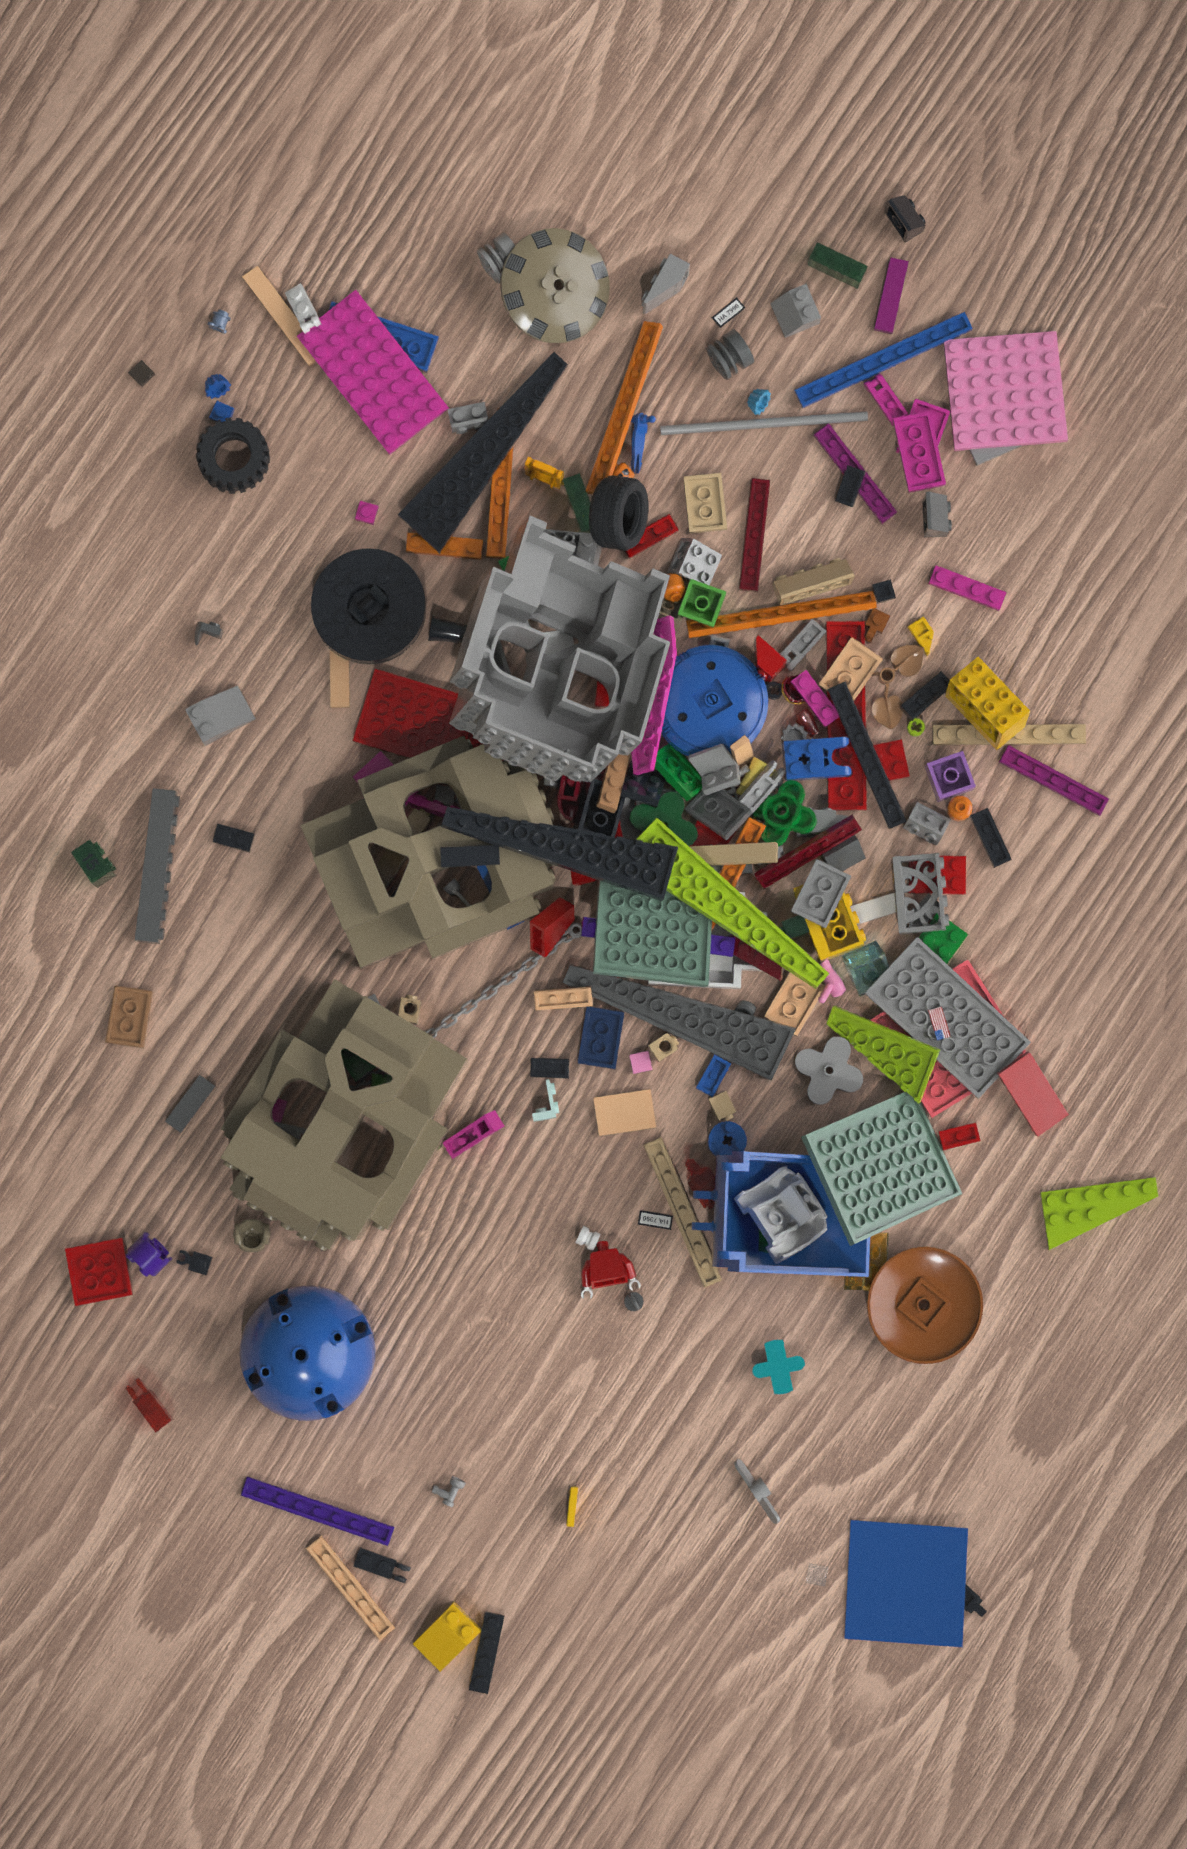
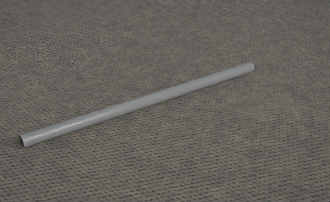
[660,411,868,435]

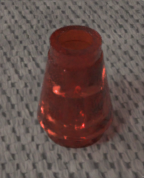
[795,708,820,737]

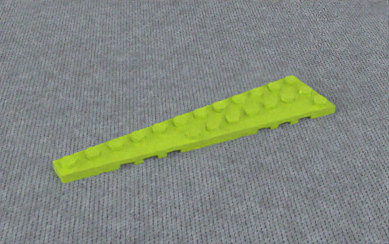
[636,818,829,989]

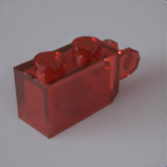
[685,1159,715,1210]
[126,1378,174,1433]

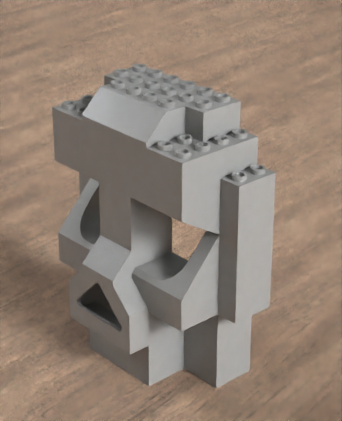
[449,516,670,782]

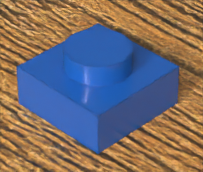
[209,401,235,422]

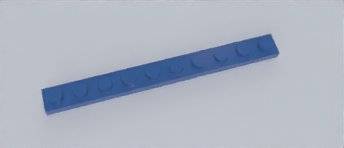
[794,312,973,409]

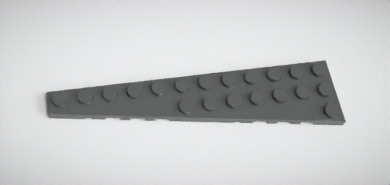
[563,964,796,1081]

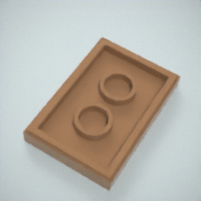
[105,986,153,1048]

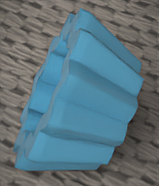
[747,389,771,415]

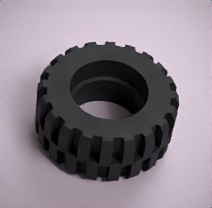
[196,417,270,494]

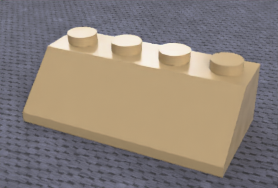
[772,558,854,606]

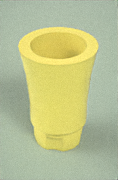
[736,757,776,796]

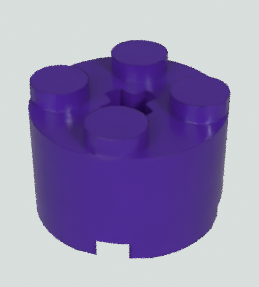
[126,1232,172,1277]

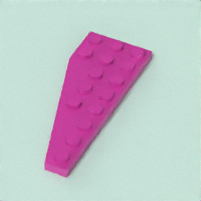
[632,615,677,775]

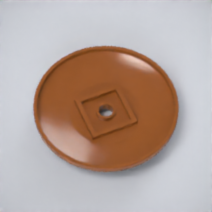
[867,1247,983,1364]

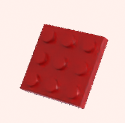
[65,1238,133,1306]

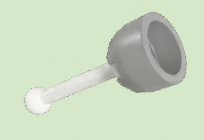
[443,879,471,907]

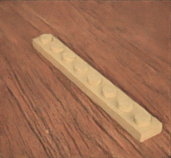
[932,724,1086,745]

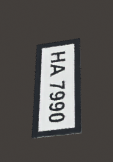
[712,297,745,328]
[638,1210,673,1230]

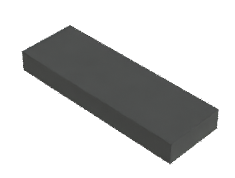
[165,1075,216,1133]

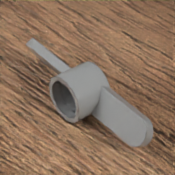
[734,1459,780,1524]

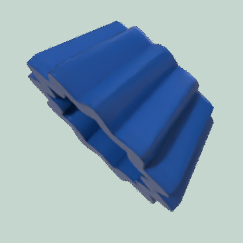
[205,374,231,399]

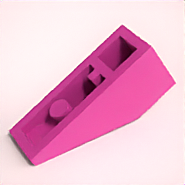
[443,1110,505,1159]

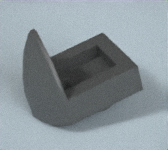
[194,622,224,646]

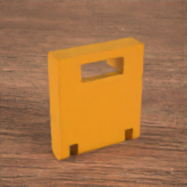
[525,456,564,489]

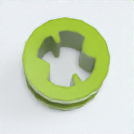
[907,718,925,737]

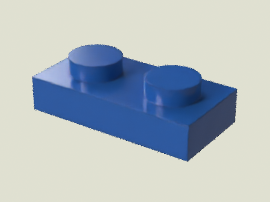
[696,1054,731,1097]

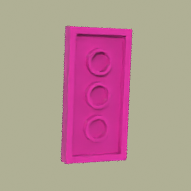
[892,411,946,493]

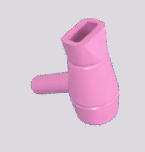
[818,960,846,1003]

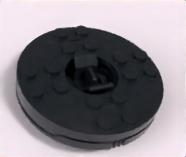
[311,548,426,665]

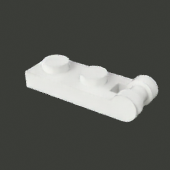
[285,283,321,334]

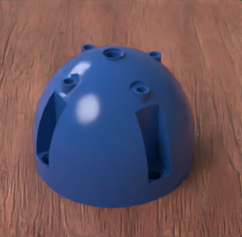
[239,1285,376,1421]

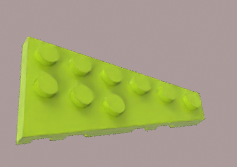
[826,1006,940,1104]
[1040,1177,1158,1250]

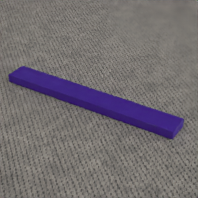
[240,1476,395,1546]

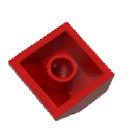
[754,635,787,683]

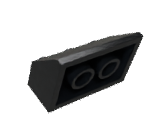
[573,779,626,837]

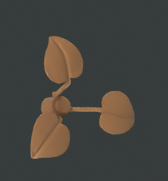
[871,645,924,729]

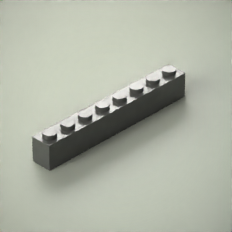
[135,788,180,944]

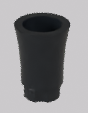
[428,615,467,644]

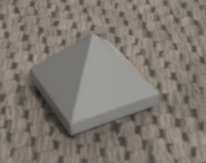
[709,634,730,648]

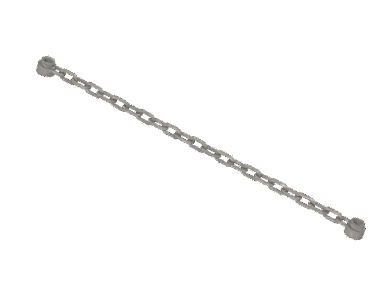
[349,923,582,1091]

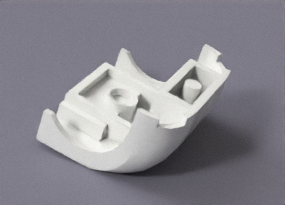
[734,1166,827,1264]

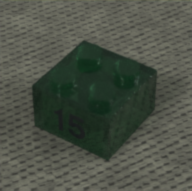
[71,839,117,888]

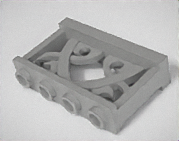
[893,853,949,935]

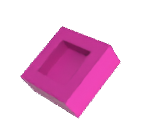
[355,501,379,525]

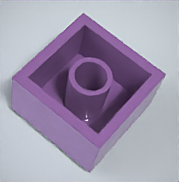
[925,751,976,802]

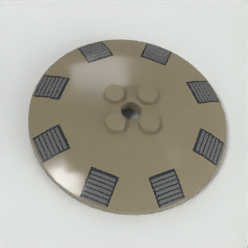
[500,228,610,343]

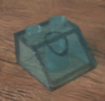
[842,941,889,996]

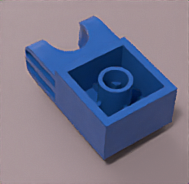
[782,737,852,782]

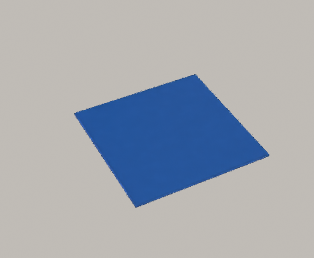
[845,1520,968,1647]

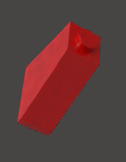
[530,897,575,958]

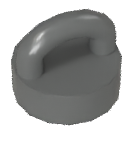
[735,1000,756,1015]
[624,1292,644,1311]

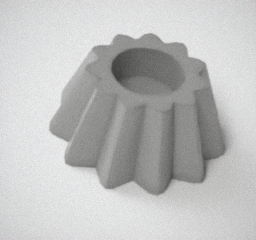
[781,724,808,741]

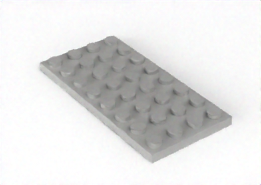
[864,937,1031,1099]

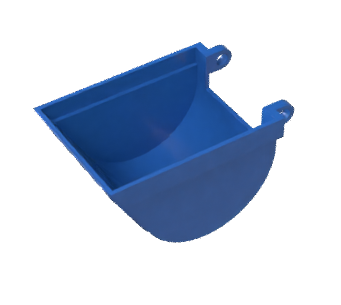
[692,1151,870,1277]

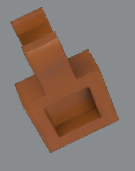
[865,608,890,643]

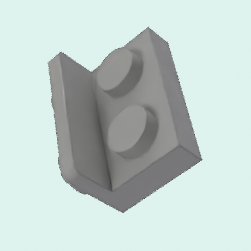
[447,402,488,434]
[904,802,951,845]

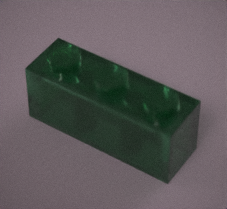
[808,242,868,289]
[562,473,591,533]

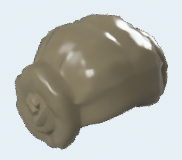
[233,1219,271,1253]

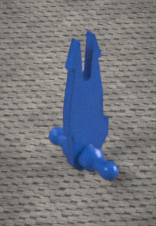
[630,413,656,474]

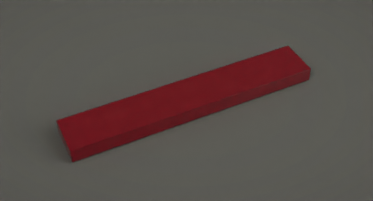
[739,478,771,592]
[754,814,862,889]

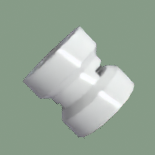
[575,1226,601,1251]

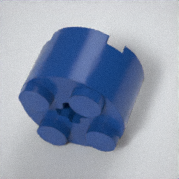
[708,1121,747,1157]

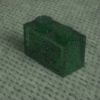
[779,915,810,941]

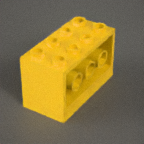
[945,657,1030,750]
[793,884,866,963]

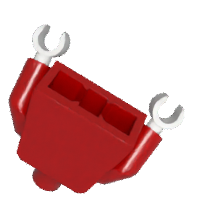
[581,1241,641,1299]

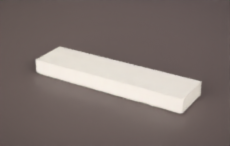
[831,892,897,931]

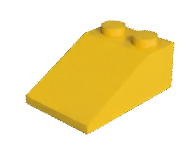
[413,1602,482,1672]

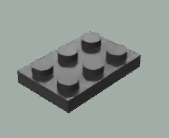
[685,790,752,840]

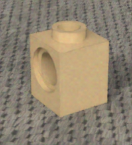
[398,995,421,1025]
[648,1033,679,1062]
[708,1091,736,1122]

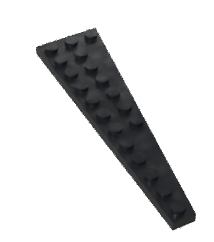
[398,352,568,554]
[441,807,678,901]

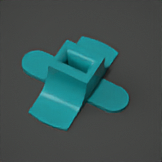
[752,1340,805,1394]

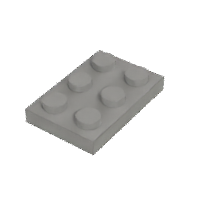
[791,859,851,929]

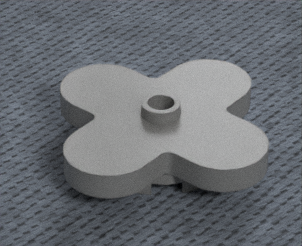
[795,1037,863,1105]

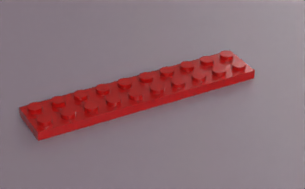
[826,621,867,811]

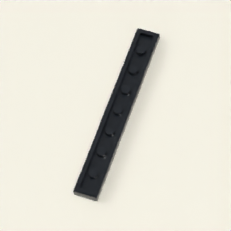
[827,682,907,829]

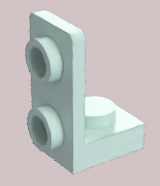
[532,1079,559,1122]

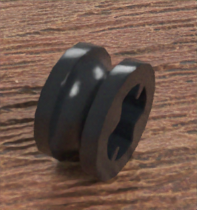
[766,682,782,700]

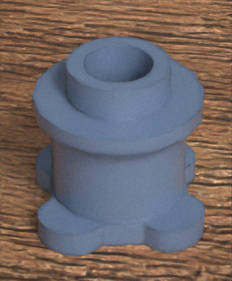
[207,309,231,334]

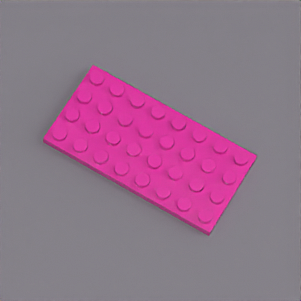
[297,290,449,455]

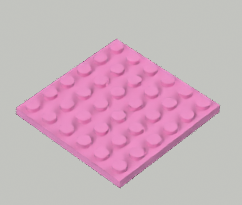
[943,331,1068,451]

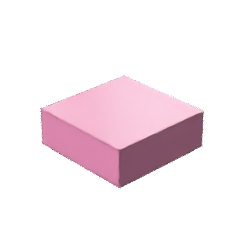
[629,1051,652,1074]

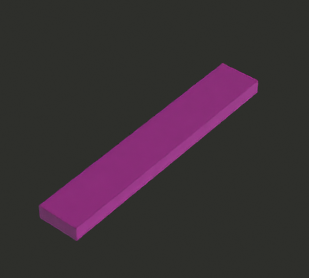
[813,423,897,524]
[999,745,1109,816]

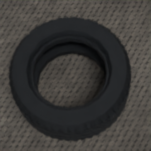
[589,475,649,551]

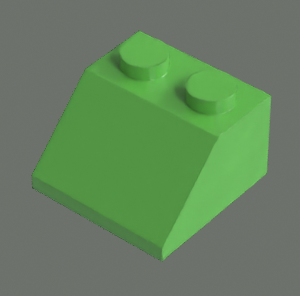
[678,579,726,628]

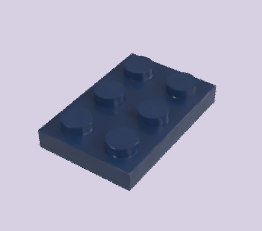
[577,1006,625,1070]

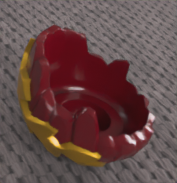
[781,674,805,705]

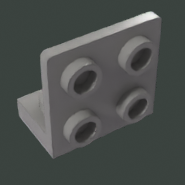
[667,538,722,585]
[689,744,740,795]

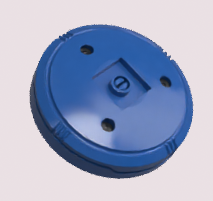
[661,645,768,757]

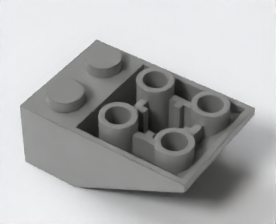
[641,254,690,314]
[544,529,602,566]

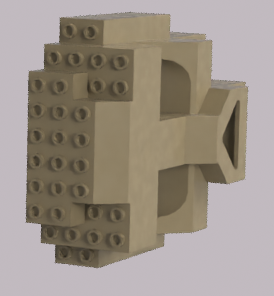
[300,736,557,969]
[221,979,468,1251]

